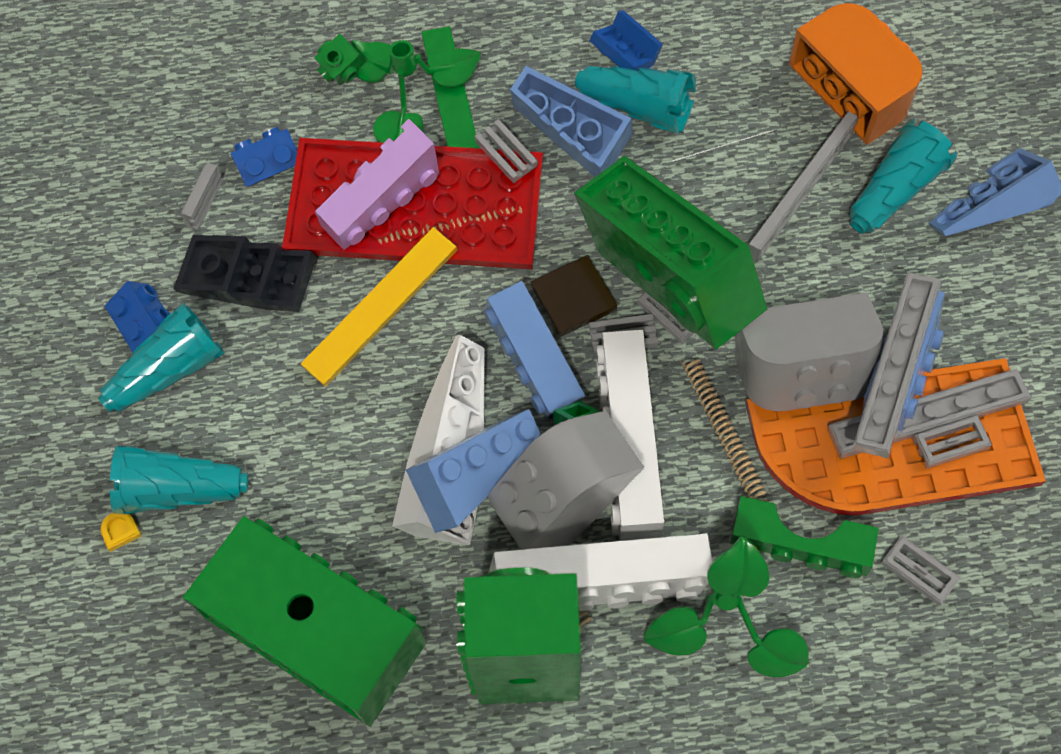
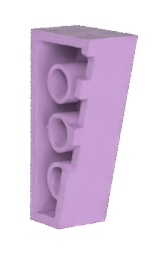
[315,119,439,250]

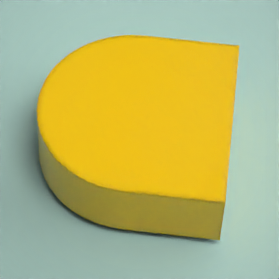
[101,512,142,552]

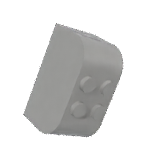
[735,292,883,411]
[488,411,645,550]

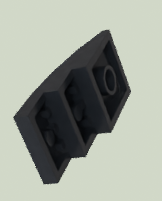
[173,235,317,312]

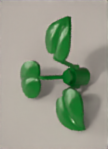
[351,40,481,143]
[643,536,809,677]

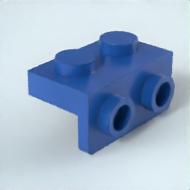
[589,10,663,70]
[230,127,297,187]
[105,281,170,352]

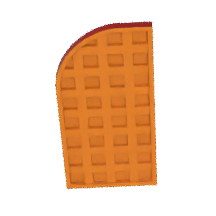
[745,358,1046,515]

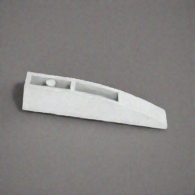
[392,335,485,545]

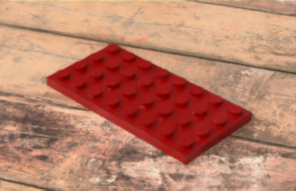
[282,138,543,270]

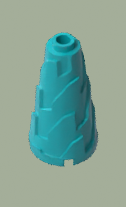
[575,66,696,134]
[849,119,957,234]
[98,302,225,413]
[110,445,249,514]

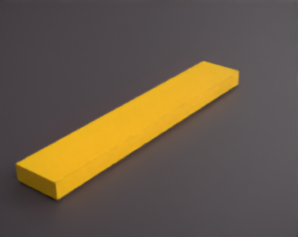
[301,227,457,387]

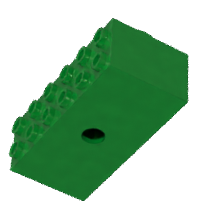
[574,155,768,350]
[182,515,427,727]
[456,567,581,704]

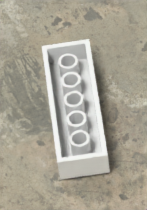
[596,330,664,541]
[489,534,712,611]

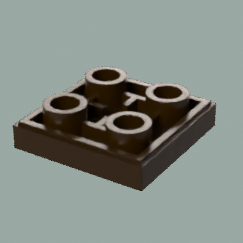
[531,255,617,337]

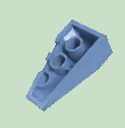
[929,148,1061,236]

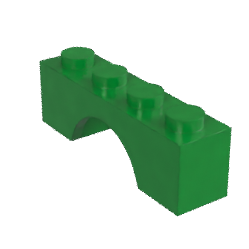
[730,496,879,579]

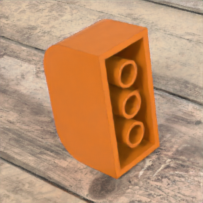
[789,3,922,145]

